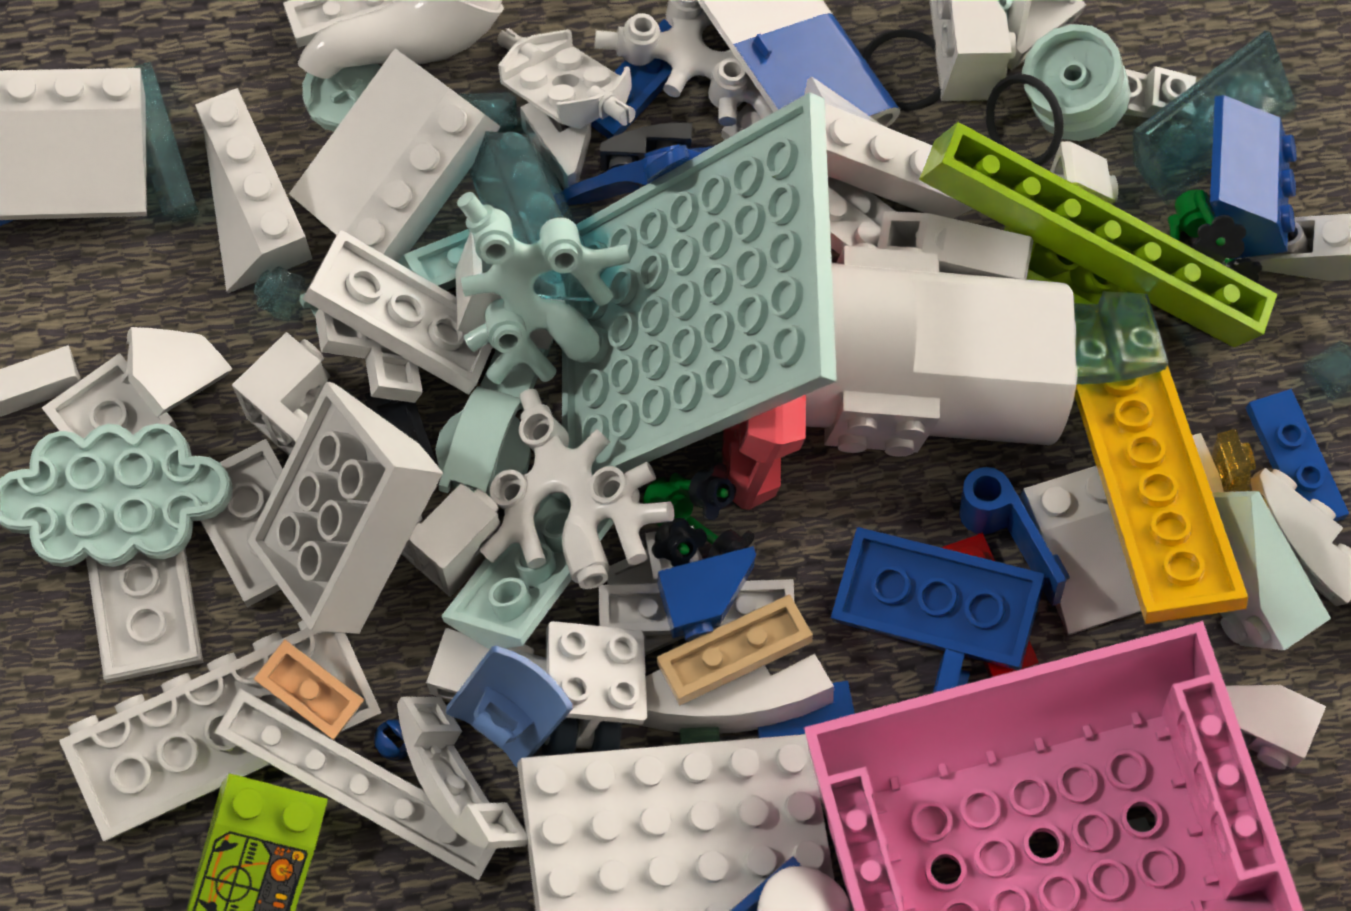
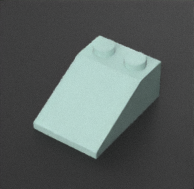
[1212,491,1331,650]

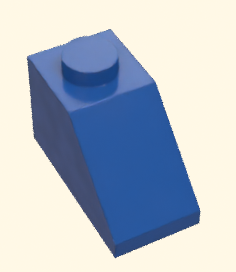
[657,546,756,641]

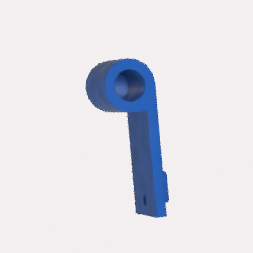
[959,467,1070,606]

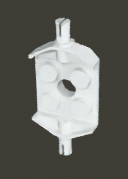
[498,28,635,129]

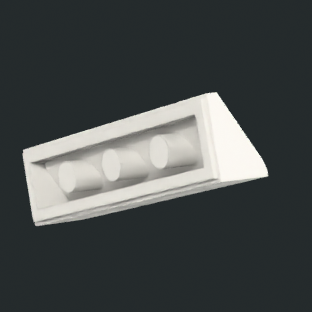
[0,345,81,417]

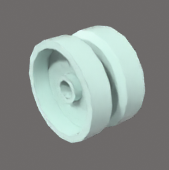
[1022,24,1131,141]

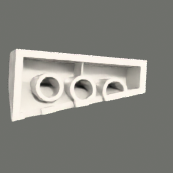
[805,77,973,219]
[195,88,312,294]

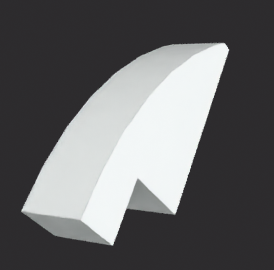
[636,654,834,734]

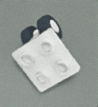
[541,621,647,756]

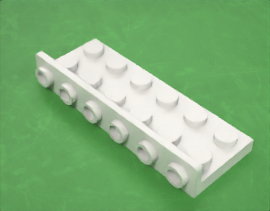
[59,620,382,841]

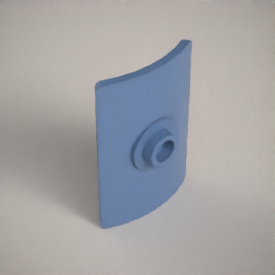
[446,646,573,768]

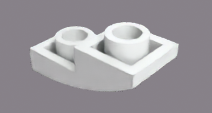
[1124,66,1196,120]

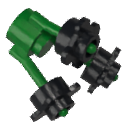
[643,462,755,567]

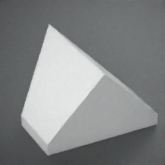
[1007,0,1086,70]

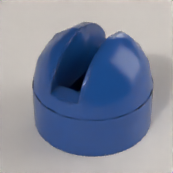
[374,719,408,760]

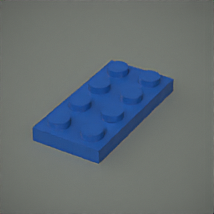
[830,527,1046,670]

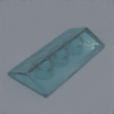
[1133,31,1296,205]

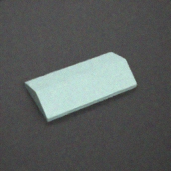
[442,493,614,650]

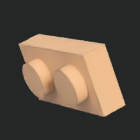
[254,639,365,740]

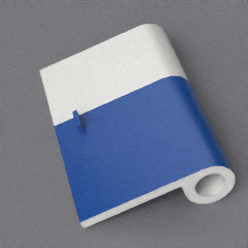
[697,0,900,127]

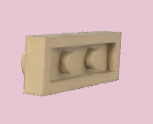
[657,594,813,706]

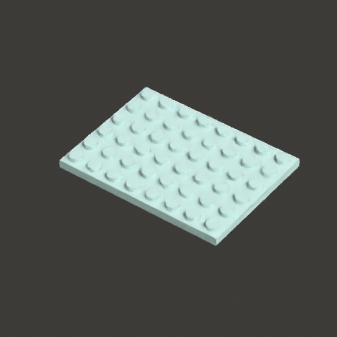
[562,92,837,475]

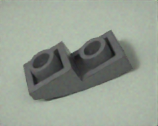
[600,123,692,171]

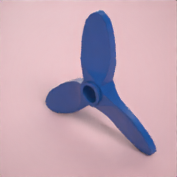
[563,144,715,205]

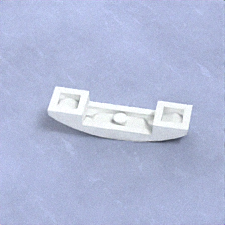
[397,697,528,849]

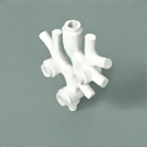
[595,0,774,126]
[479,389,674,589]

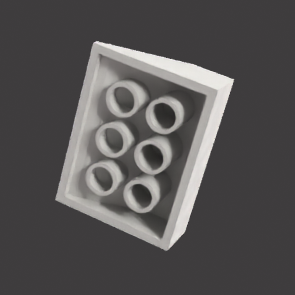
[289,48,501,263]
[0,68,147,220]
[247,382,443,634]
[1019,433,1224,636]

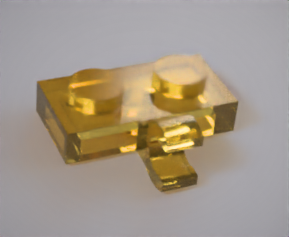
[1211,429,1269,508]

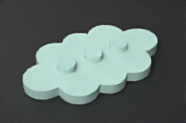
[0,423,233,567]

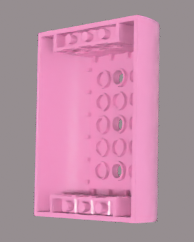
[804,621,1303,911]

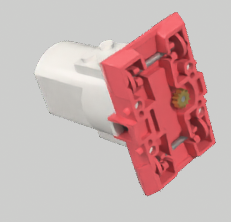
[722,243,1078,510]

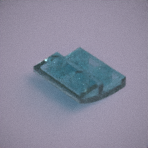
[1074,291,1168,384]

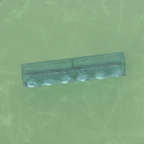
[130,61,200,223]

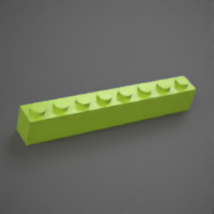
[919,122,1277,348]

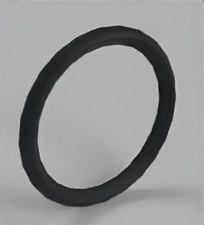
[862,29,941,111]
[986,74,1064,166]

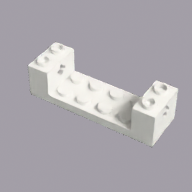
[232,332,501,597]

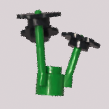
[1167,189,1262,282]

